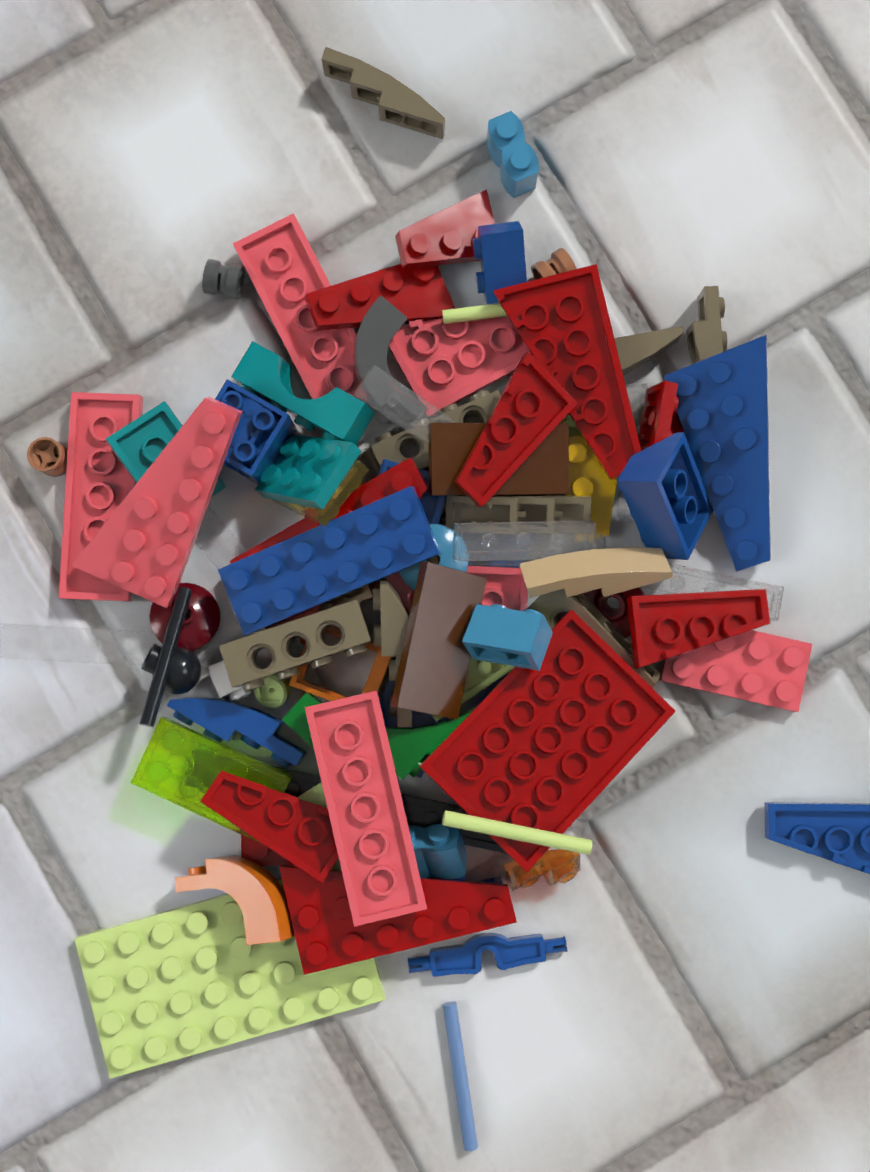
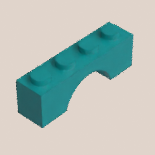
[231,341,375,445]

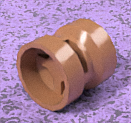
[531,248,577,280]
[27,437,68,477]

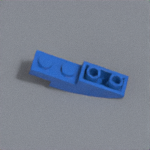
[167,698,307,767]

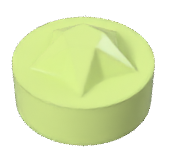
[254,675,291,708]

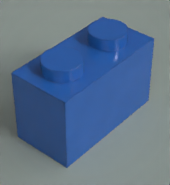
[472,221,527,304]

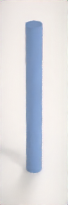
[443,1001,478,1151]

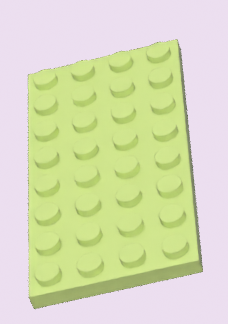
[74,865,386,1079]

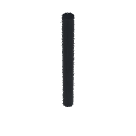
[139,587,192,728]

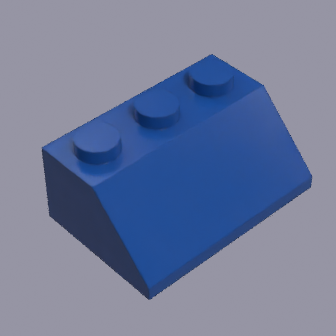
[617,432,713,560]

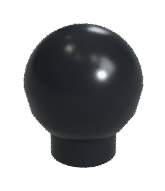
[141,644,201,695]

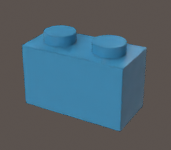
[462,604,553,671]

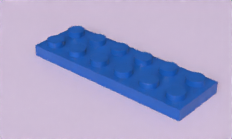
[218,486,441,636]

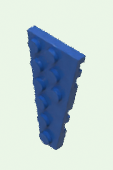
[664,335,771,572]

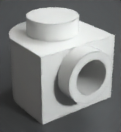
[208,660,251,702]

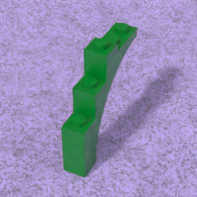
[282,692,476,780]

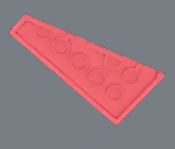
[71,397,243,608]

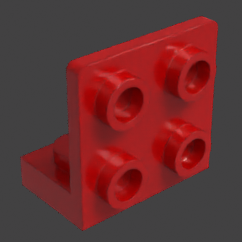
[638,380,698,469]

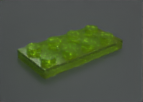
[131,716,292,844]

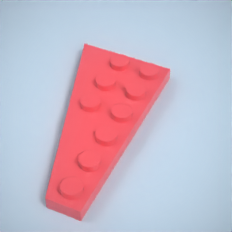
[388,316,531,419]

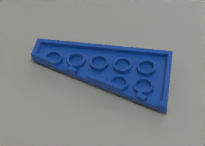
[764,802,870,874]

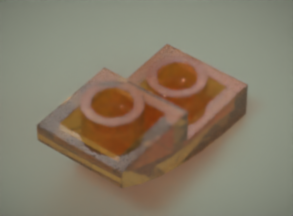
[504,849,580,891]

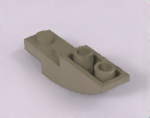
[686,286,727,364]
[373,579,412,727]

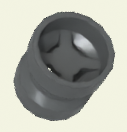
[202,259,245,300]

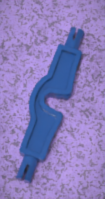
[408,933,568,977]

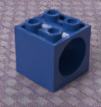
[215,379,297,484]

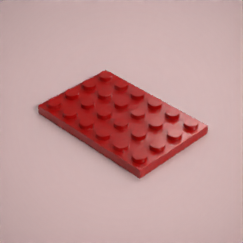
[419,609,676,872]

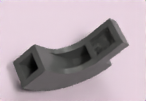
[353,295,427,421]

